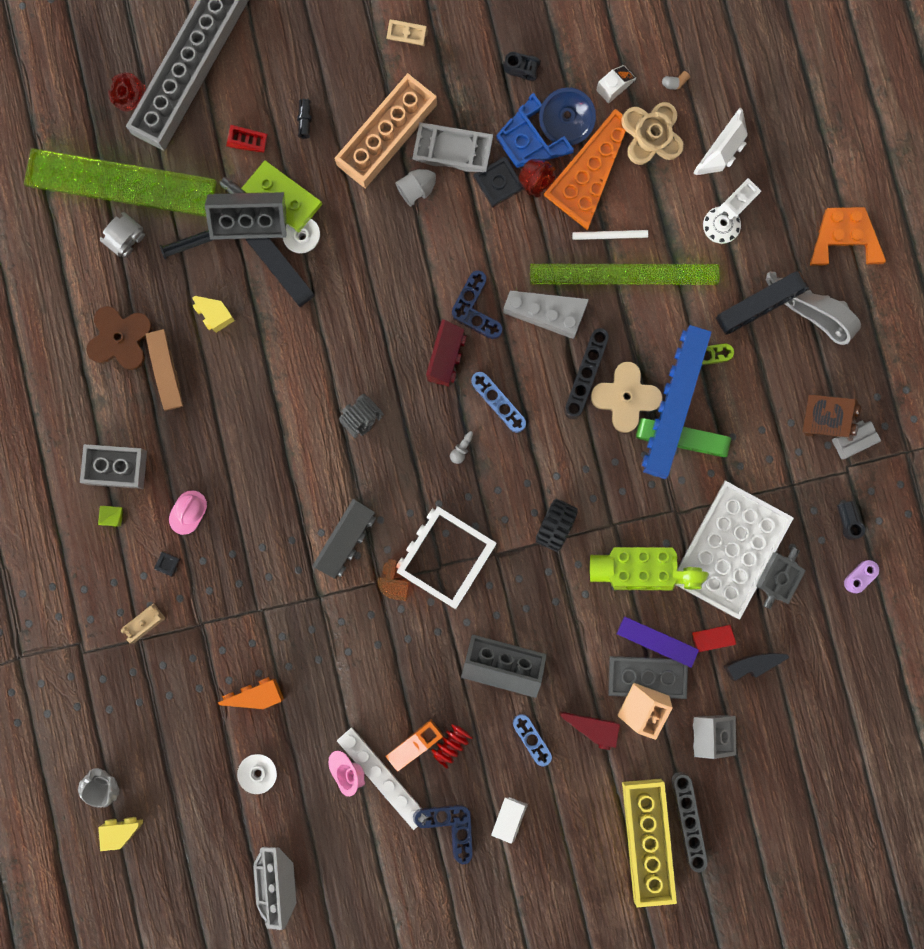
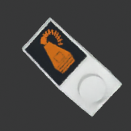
[596,65,636,104]

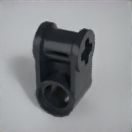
[504,52,541,81]

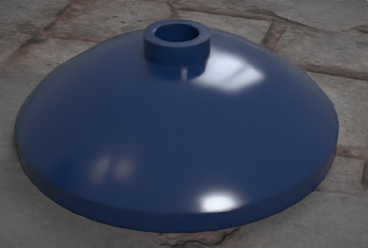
[539,87,596,145]

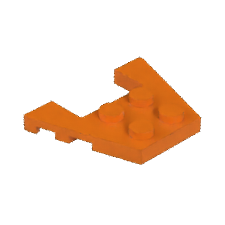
[810,207,886,266]

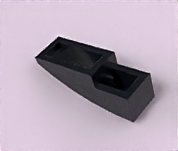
[723,653,789,681]

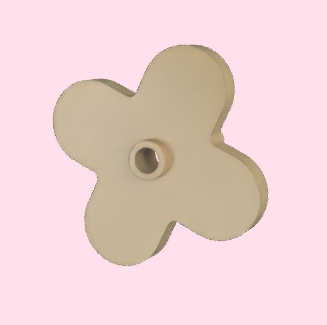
[621,102,683,165]
[591,362,662,433]

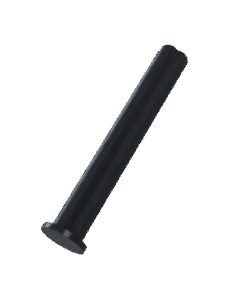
[159,230,215,260]

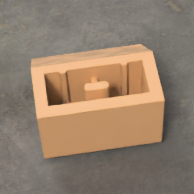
[618,683,673,740]

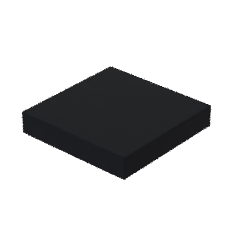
[473,156,524,208]

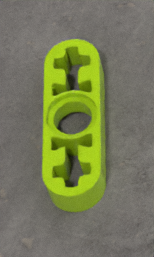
[702,344,734,365]

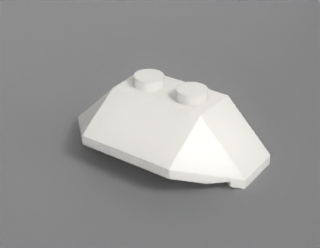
[694,108,747,175]

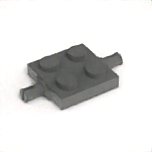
[756,547,806,609]

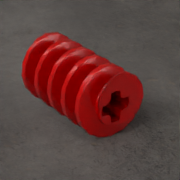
[431,724,473,769]

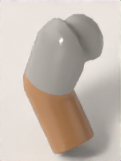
[662,71,690,90]

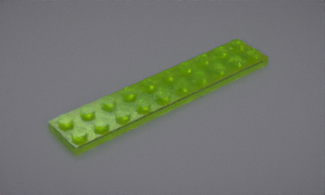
[24,148,217,217]

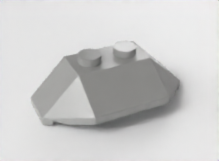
[253,847,296,930]

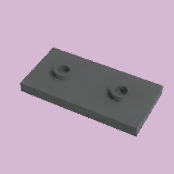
[608,656,688,699]

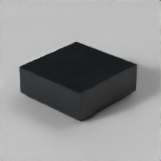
[154,551,181,577]

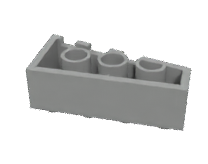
[503,291,589,339]

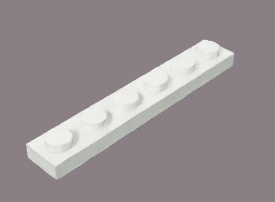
[337,727,428,830]

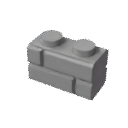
[832,420,881,460]

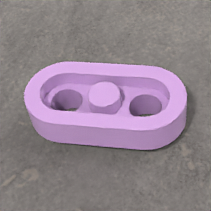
[844,560,879,593]

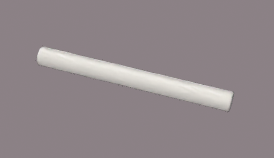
[572,230,648,240]

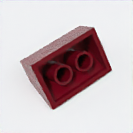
[426,319,467,387]

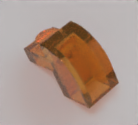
[378,559,409,601]

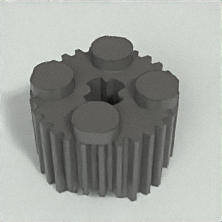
[339,394,384,438]

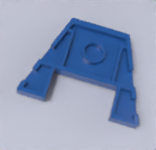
[496,93,574,168]

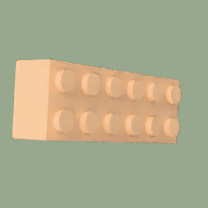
[335,73,437,189]

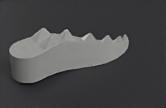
[766,271,861,345]

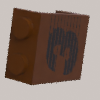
[802,395,861,441]

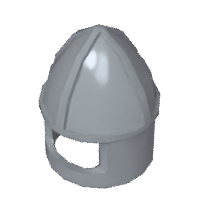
[395,169,436,207]

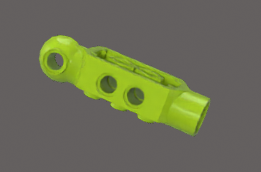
[590,547,709,590]

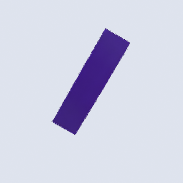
[616,617,699,668]

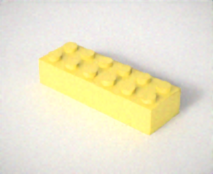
[622,779,677,907]

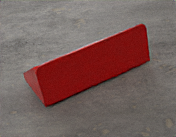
[692,625,736,652]

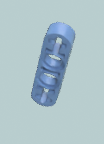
[471,372,526,433]

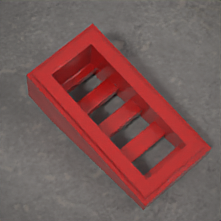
[226,125,268,153]

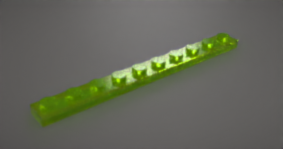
[530,264,719,285]

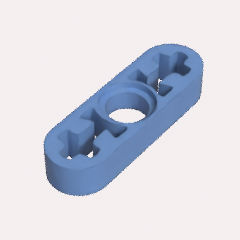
[513,714,552,766]

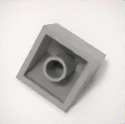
[693,716,736,759]

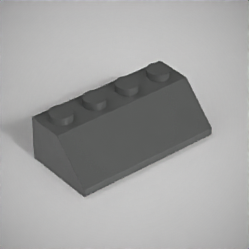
[205,192,287,239]
[312,499,376,579]
[461,634,547,698]

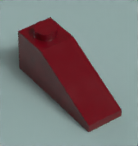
[560,711,620,750]

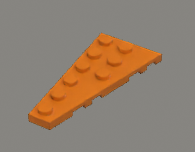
[544,109,626,230]

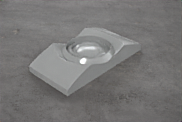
[412,122,493,172]

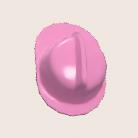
[169,491,207,535]
[329,751,365,796]

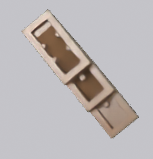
[145,329,183,411]

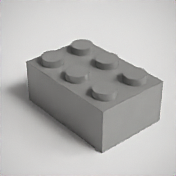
[80,444,147,489]

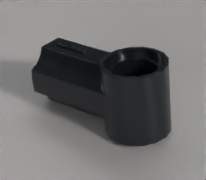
[837,501,865,540]

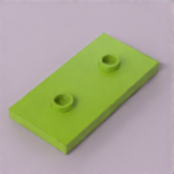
[241,161,322,233]

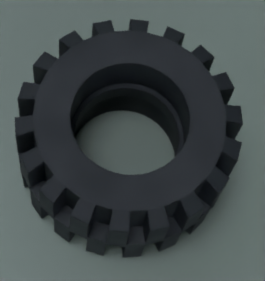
[536,498,578,552]

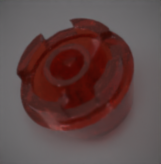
[108,73,146,111]
[519,159,556,197]

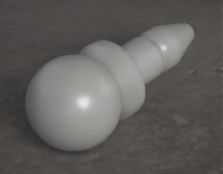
[450,431,473,464]

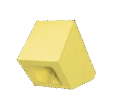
[192,296,235,333]
[99,817,143,851]

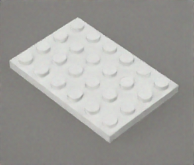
[676,481,793,620]

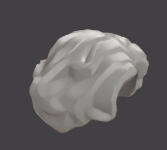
[78,768,120,808]

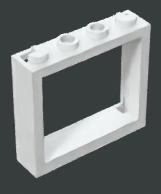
[396,507,497,609]

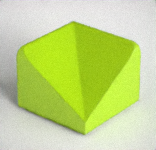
[98,506,123,527]

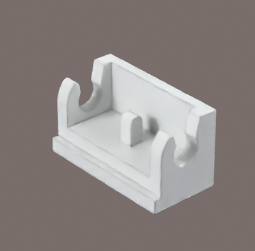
[717,178,761,220]
[492,797,528,844]

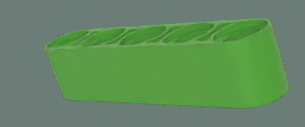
[636,418,731,457]

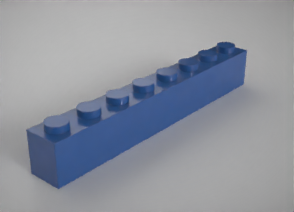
[641,325,711,479]

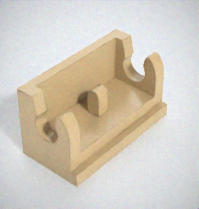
[386,19,428,46]
[121,603,166,643]

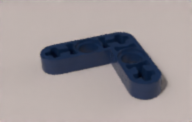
[452,270,502,339]
[413,805,472,865]

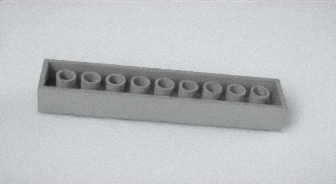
[126,0,249,151]

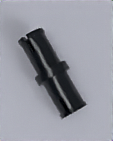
[297,99,312,139]

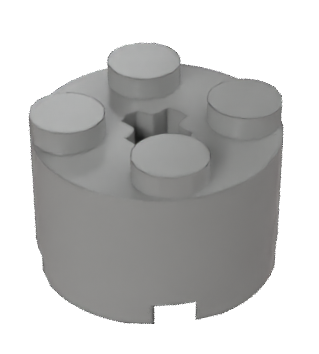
[100,212,145,257]

